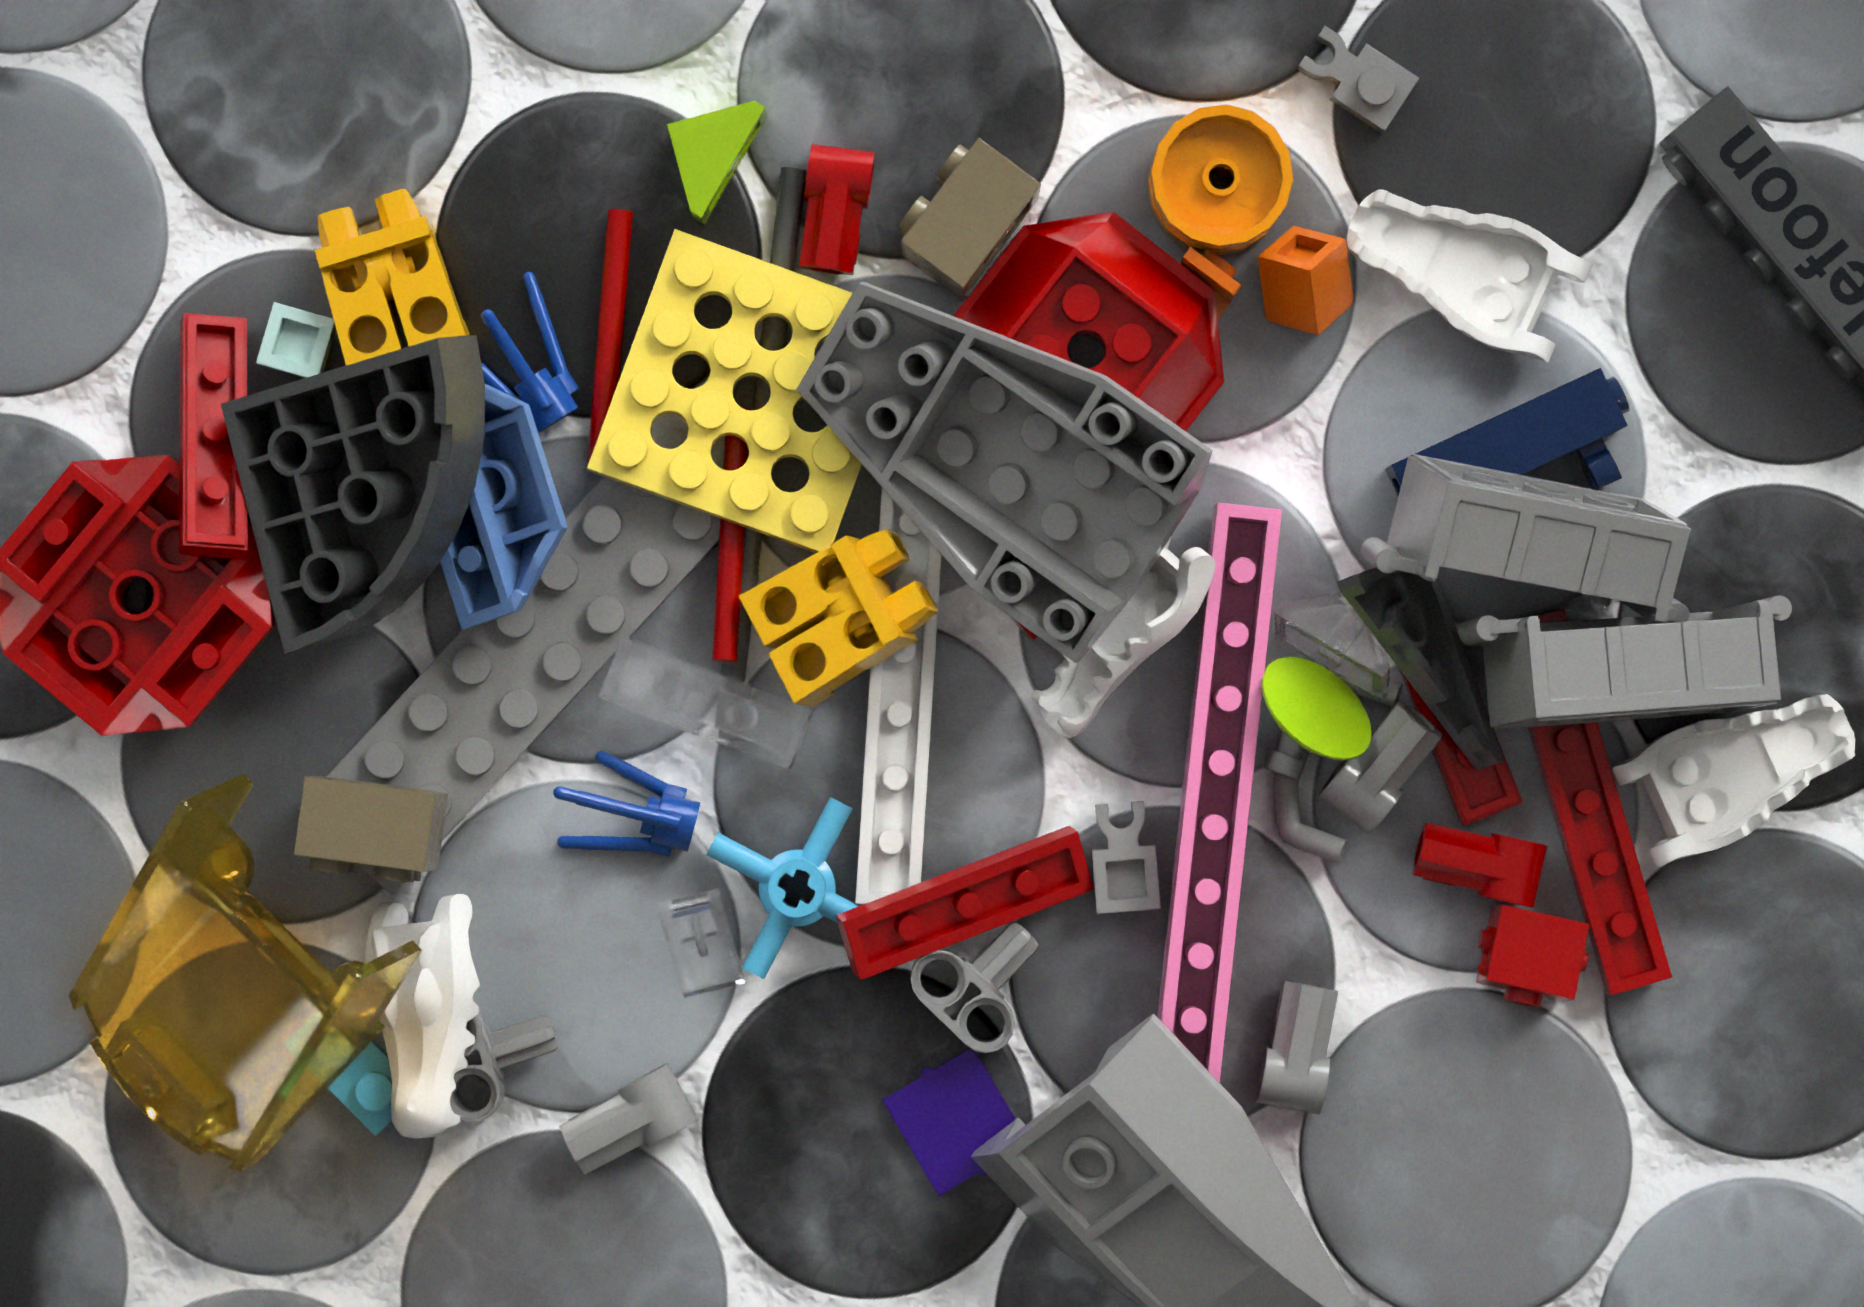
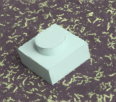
[256,302,336,378]

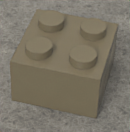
[898,138,1041,301]
[294,776,448,883]

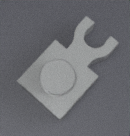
[1297,26,1419,134]
[1091,801,1161,914]

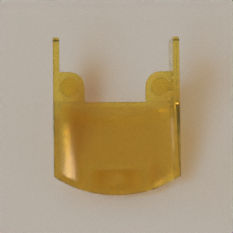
[69,774,422,1172]

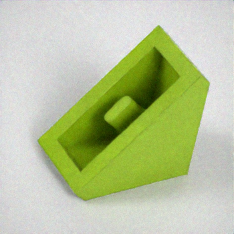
[667,101,768,225]

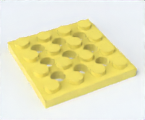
[587,229,862,553]

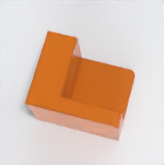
[1257,225,1353,335]

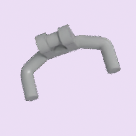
[1264,667,1403,863]

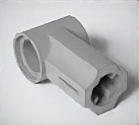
[1318,700,1442,834]
[1256,980,1338,1115]
[559,1063,698,1175]

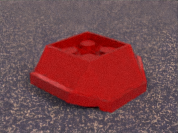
[953,212,1224,431]
[0,455,275,736]

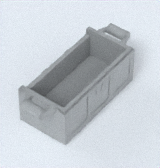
[1361,454,1691,624]
[1459,595,1792,730]

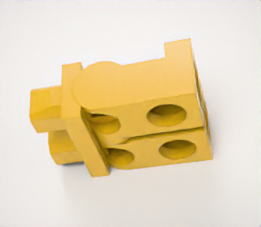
[314,189,470,366]
[738,529,938,707]

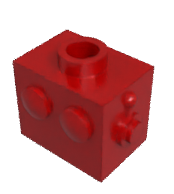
[1476,904,1590,1008]

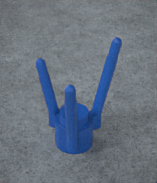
[481,272,579,433]
[553,751,700,857]

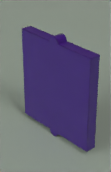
[882,1048,1015,1196]

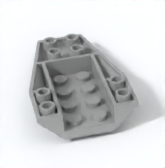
[797,281,1213,663]
[971,1013,1358,1307]

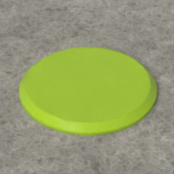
[1261,657,1372,760]

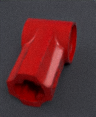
[799,144,875,275]
[1412,822,1548,908]

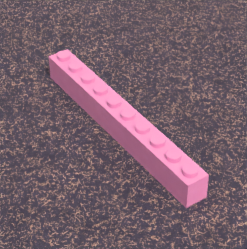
[1157,502,1282,1083]

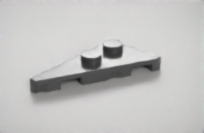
[1337,568,1505,770]

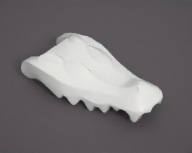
[1346,189,1593,363]
[1032,537,1215,739]
[1612,694,1855,868]
[365,894,480,1139]

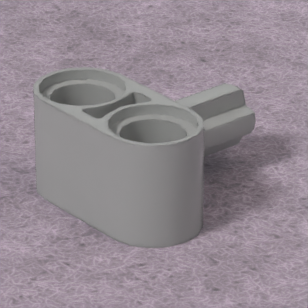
[911,922,1039,1053]
[450,1011,557,1123]

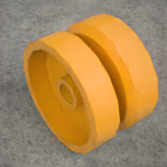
[1147,104,1293,255]

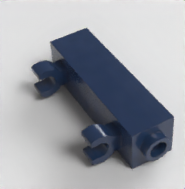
[1385,368,1630,496]

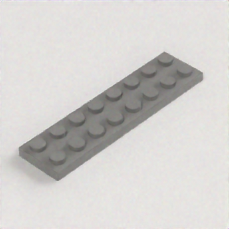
[298,477,720,895]

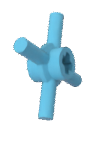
[706,797,859,979]

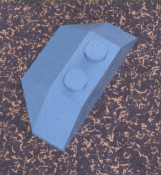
[440,384,568,630]

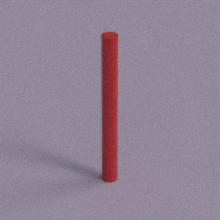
[587,209,633,463]
[712,407,752,663]

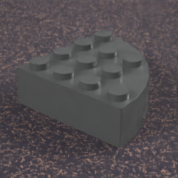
[221,335,485,655]

